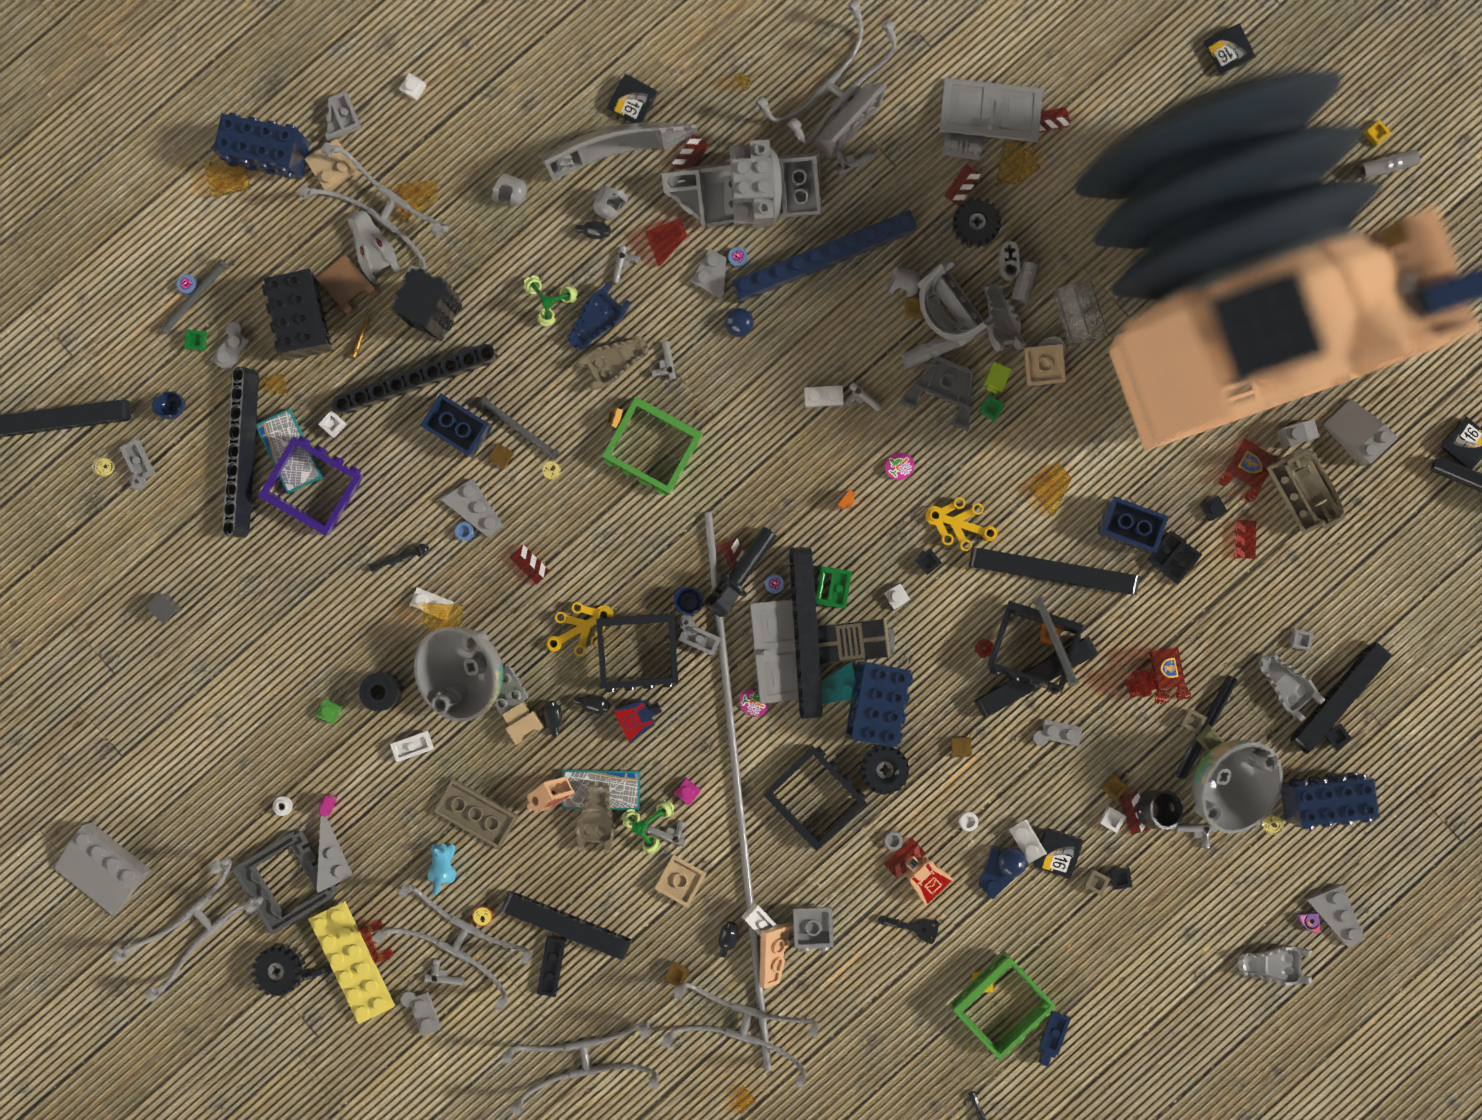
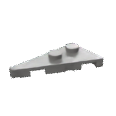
[316,816,353,893]

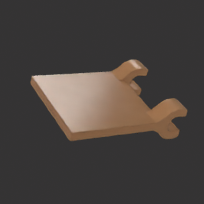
[316,254,379,318]

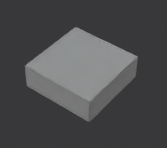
[1289,629,1314,651]

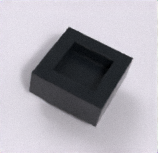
[1200,495,1228,522]
[914,548,942,575]
[1324,722,1352,750]
[1109,867,1133,890]

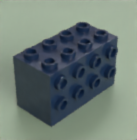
[213,113,310,180]
[845,661,913,748]
[1281,772,1380,830]

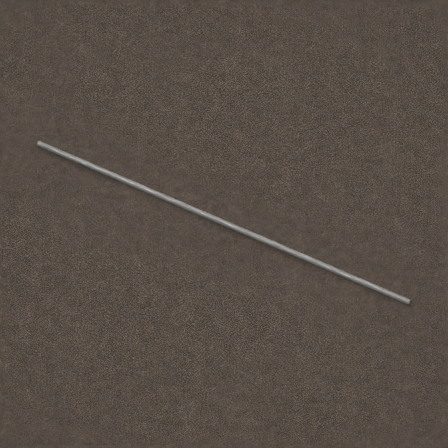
[704,512,772,1071]

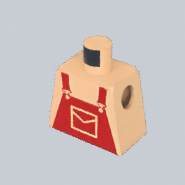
[527,777,575,813]
[905,856,953,905]

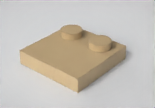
[305,138,358,191]
[1024,344,1066,386]
[654,854,707,908]

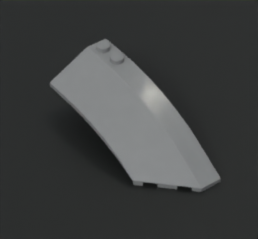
[541,121,698,181]
[661,152,822,228]

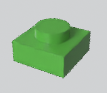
[315,698,343,724]

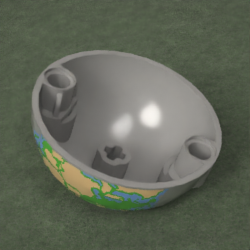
[414,626,503,721]
[1192,740,1283,833]

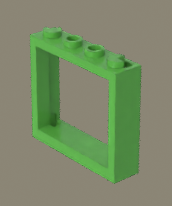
[602,396,703,496]
[949,951,1056,1060]

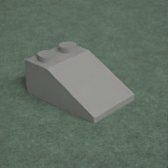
[1322,399,1398,466]

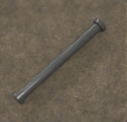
[160,258,230,334]
[479,397,559,460]
[1033,596,1080,687]

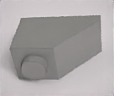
[1277,419,1320,448]

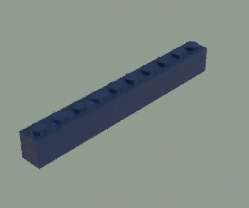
[733,210,917,303]

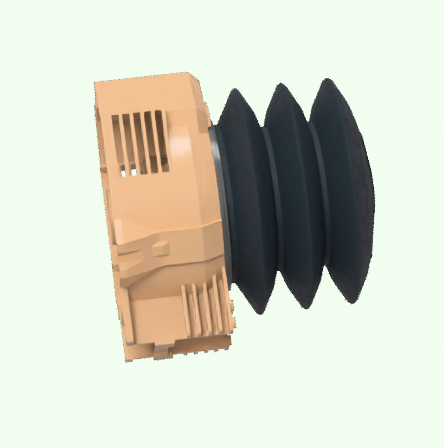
[1075,69,1482,451]

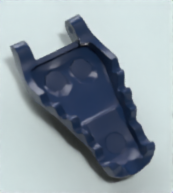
[567,282,632,350]

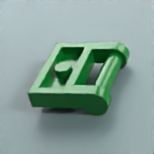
[815,566,852,609]

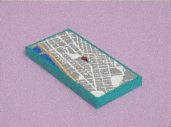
[256,408,324,494]
[562,770,640,810]

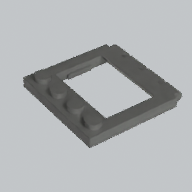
[231,831,338,936]

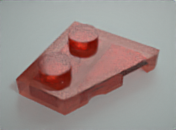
[645,218,687,267]

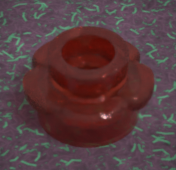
[975,639,993,658]

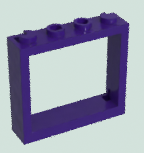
[258,436,364,536]

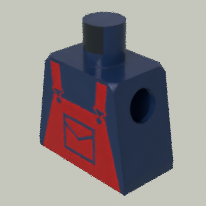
[613,700,662,743]

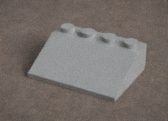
[814,83,887,160]
[54,823,151,916]

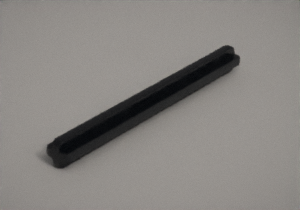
[1175,676,1238,779]

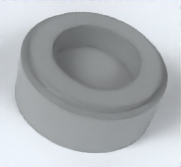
[883,830,903,851]

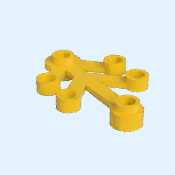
[925,497,997,551]
[546,602,614,657]

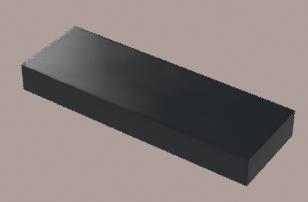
[537,935,567,997]

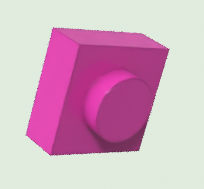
[674,778,701,805]
[318,794,338,817]

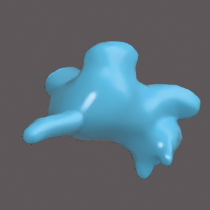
[427,843,456,895]

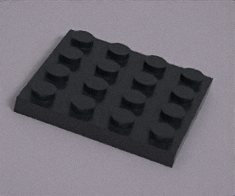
[1208,269,1327,384]

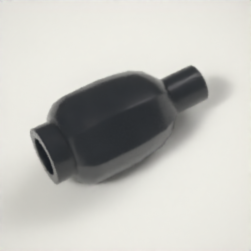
[575,221,611,240]
[574,694,610,715]
[542,700,562,737]
[718,921,739,958]

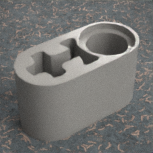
[998,241,1020,282]

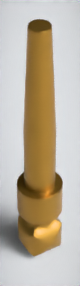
[349,315,370,359]

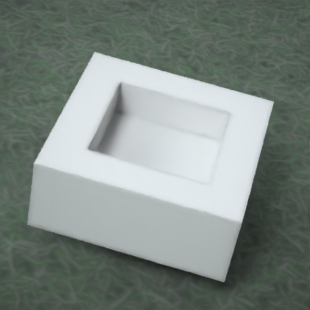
[399,73,427,101]
[318,410,347,438]
[884,583,910,610]
[1098,806,1127,833]

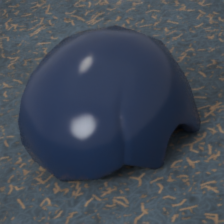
[725,308,754,337]
[152,391,185,420]
[673,587,703,616]
[998,848,1027,878]

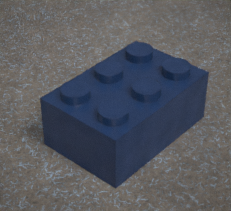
[1417,266,1482,321]
[420,393,493,459]
[1096,496,1169,554]

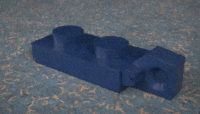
[1038,1010,1071,1067]

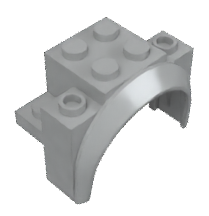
[729,140,782,228]

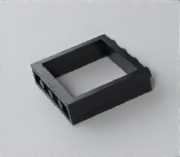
[987,601,1084,695]
[596,613,679,692]
[763,745,867,851]

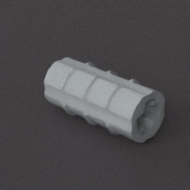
[1011,261,1038,303]

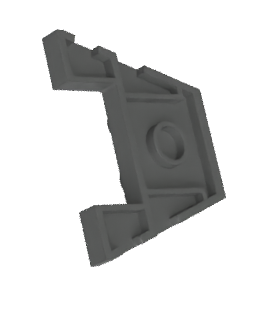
[899,356,973,431]

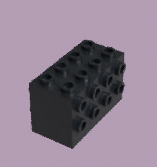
[391,267,462,341]
[261,269,333,361]

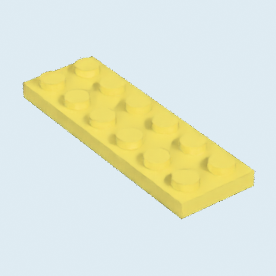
[309,901,395,1024]

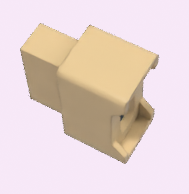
[502,702,545,745]

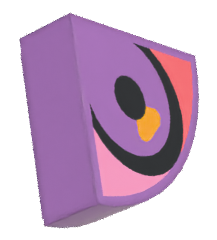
[1297,912,1321,933]

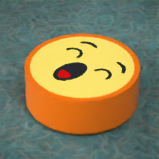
[473,906,493,926]

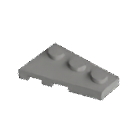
[441,479,504,537]
[1305,884,1366,947]

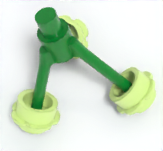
[523,275,577,326]
[621,800,674,854]

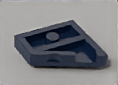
[978,845,1015,900]

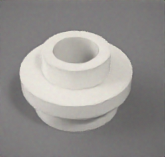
[273,796,293,816]

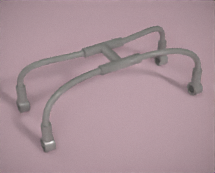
[755,0,897,143]
[298,142,449,271]
[111,858,264,1002]
[373,884,532,1011]
[662,983,819,1089]
[502,1022,659,1115]

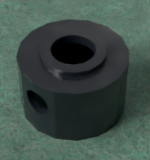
[359,672,402,711]
[1137,790,1183,829]

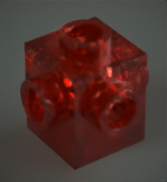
[1124,668,1158,698]

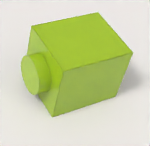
[983,362,1012,394]

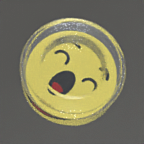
[92,457,114,477]
[541,460,561,480]
[1262,814,1284,835]

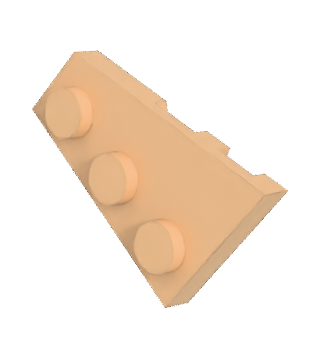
[760,921,794,989]

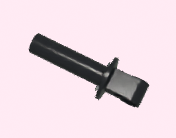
[1430,455,1482,493]
[705,527,777,617]

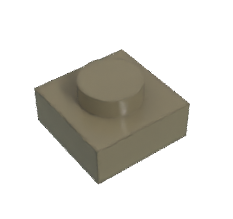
[1179,708,1207,734]
[1083,869,1111,896]

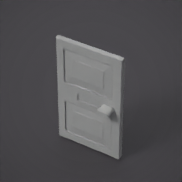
[939,78,1044,142]
[749,600,798,704]

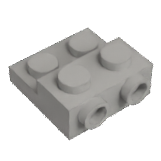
[793,907,834,952]

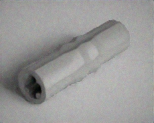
[1358,149,1420,179]
[901,337,960,369]

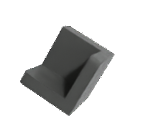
[146,594,183,623]

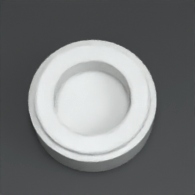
[958,811,979,831]

